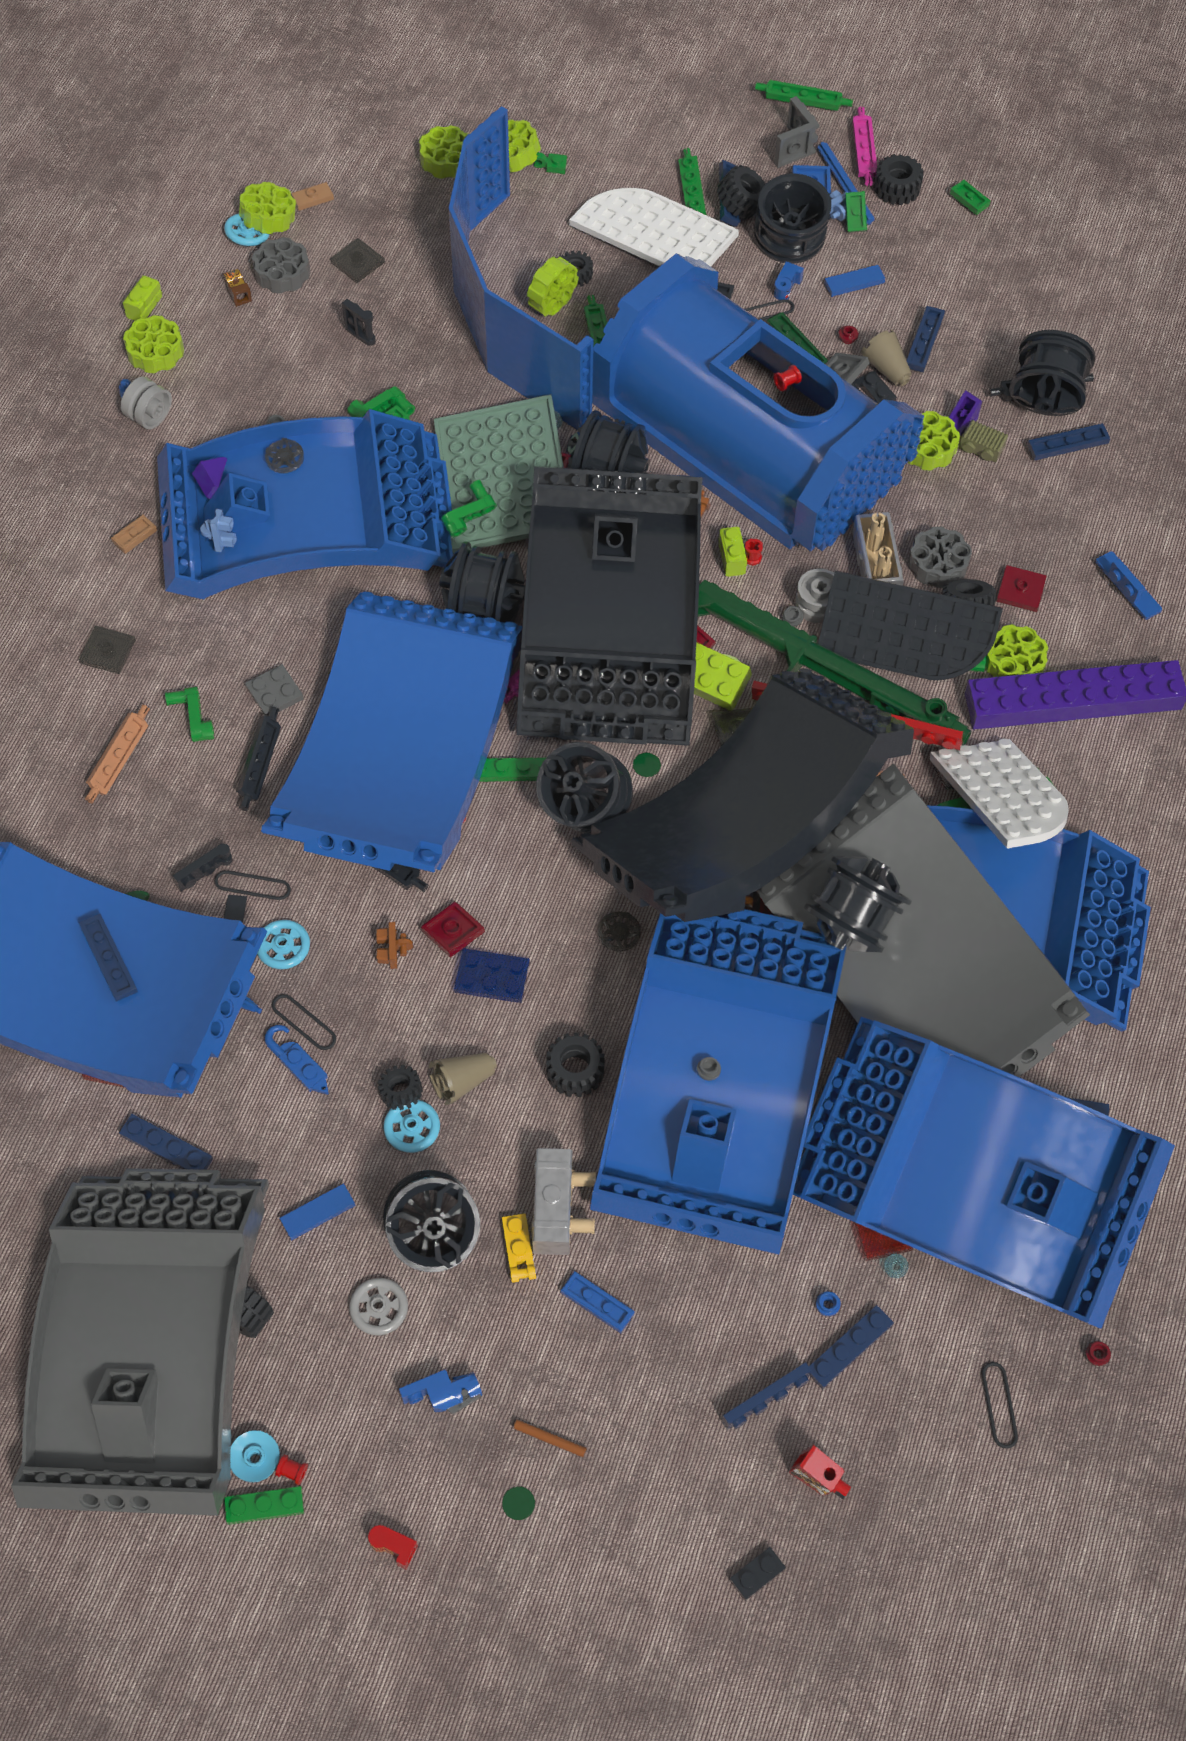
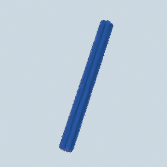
[817,142,874,225]

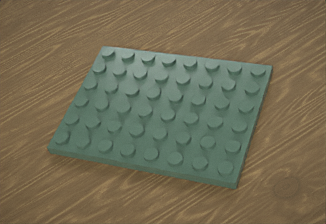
[434,395,564,554]

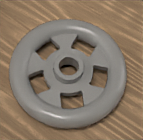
[349,1278,408,1336]

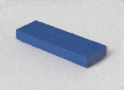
[824,265,886,297]
[280,1183,356,1241]
[560,1271,635,1333]

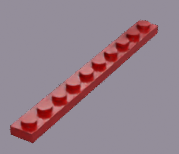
[751,681,963,750]

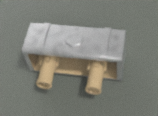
[853,512,904,585]
[532,1148,596,1255]

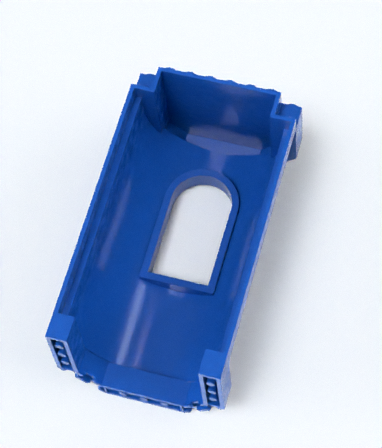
[592,254,924,551]

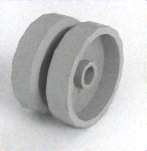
[121,377,172,429]
[795,569,834,623]

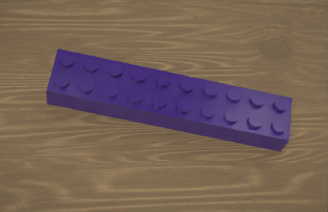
[964,660,1186,730]

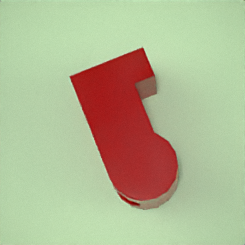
[368,1525,418,1570]

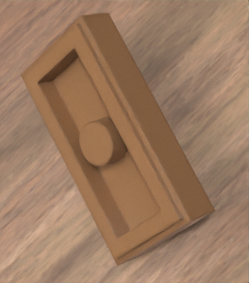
[291,182,334,211]
[111,515,157,554]

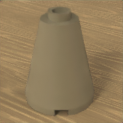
[861,329,912,386]
[429,1053,497,1105]

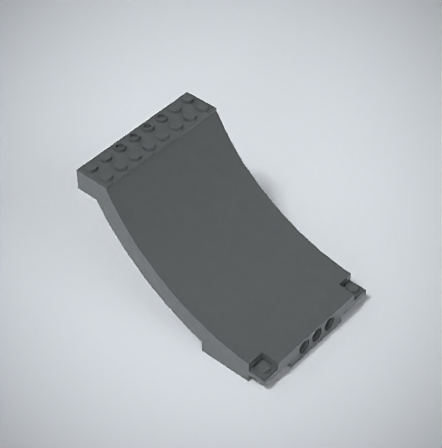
[756,763,1090,1077]
[11,1168,269,1516]

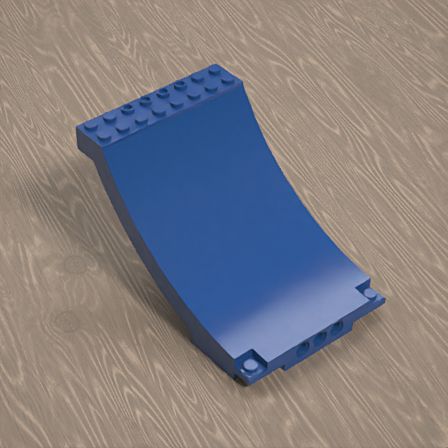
[157,409,453,600]
[261,592,523,872]
[927,805,1151,1032]
[0,842,267,1098]
[590,909,847,1255]
[793,1017,1175,1329]

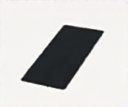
[224,895,247,923]

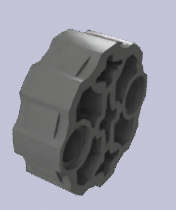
[252,237,311,294]
[908,526,972,588]

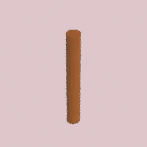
[513,1419,587,1457]

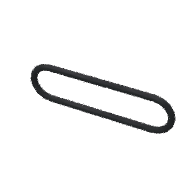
[744,299,795,320]
[214,871,291,900]
[272,994,337,1050]
[982,1362,1018,1449]

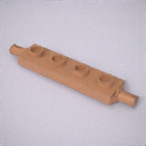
[85,705,150,803]

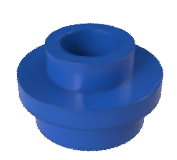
[816,1291,841,1316]

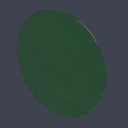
[633,753,661,777]
[502,1487,535,1520]

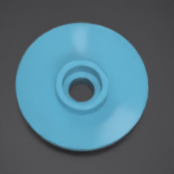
[230,1431,280,1482]

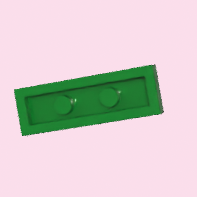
[225,1486,304,1525]

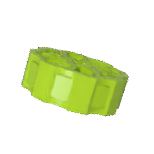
[508,120,541,172]
[419,126,469,179]
[239,182,296,234]
[527,257,579,317]
[123,315,184,373]
[907,411,960,470]
[985,624,1048,677]

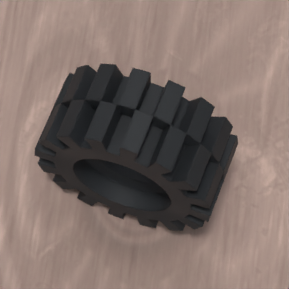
[561,250,593,287]
[378,1065,423,1110]

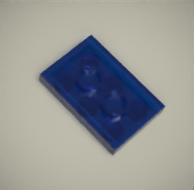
[454,948,530,1003]

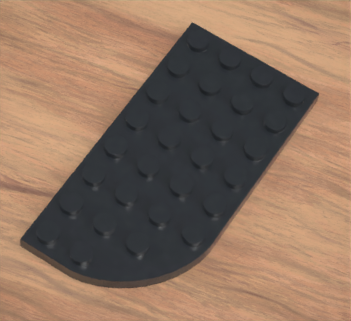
[818,571,1003,680]

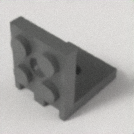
[774,96,820,168]

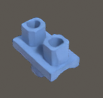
[829,190,848,221]
[200,509,237,552]

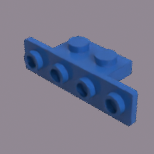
[1096,551,1162,620]

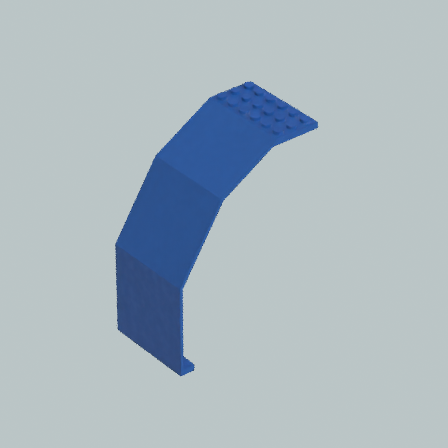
[449,106,593,430]

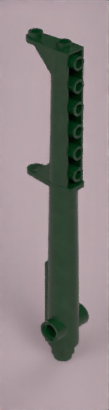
[698,579,972,746]

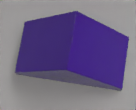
[949,390,982,436]
[192,457,227,499]

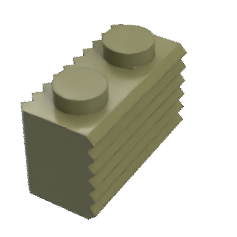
[959,420,1008,462]

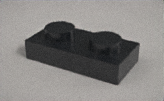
[729,1547,786,1601]

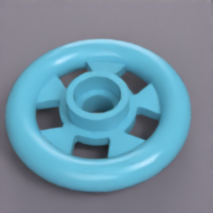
[224,214,270,246]
[257,920,310,969]
[384,1100,440,1153]

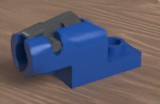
[399,1369,482,1414]

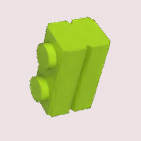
[123,275,162,321]
[718,527,747,577]

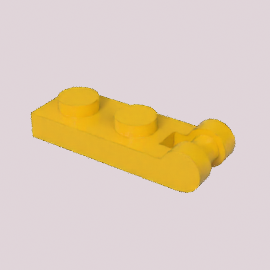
[502,1213,536,1283]

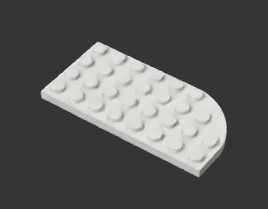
[569,188,739,266]
[930,739,1069,848]

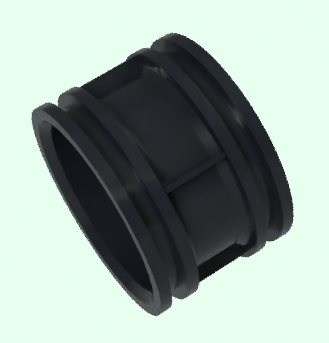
[754,173,832,264]

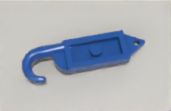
[265,1025,329,1095]

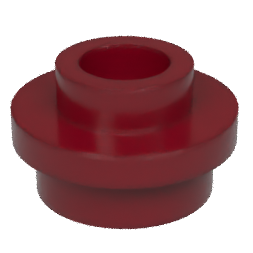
[839,325,858,344]
[1086,1341,1111,1366]

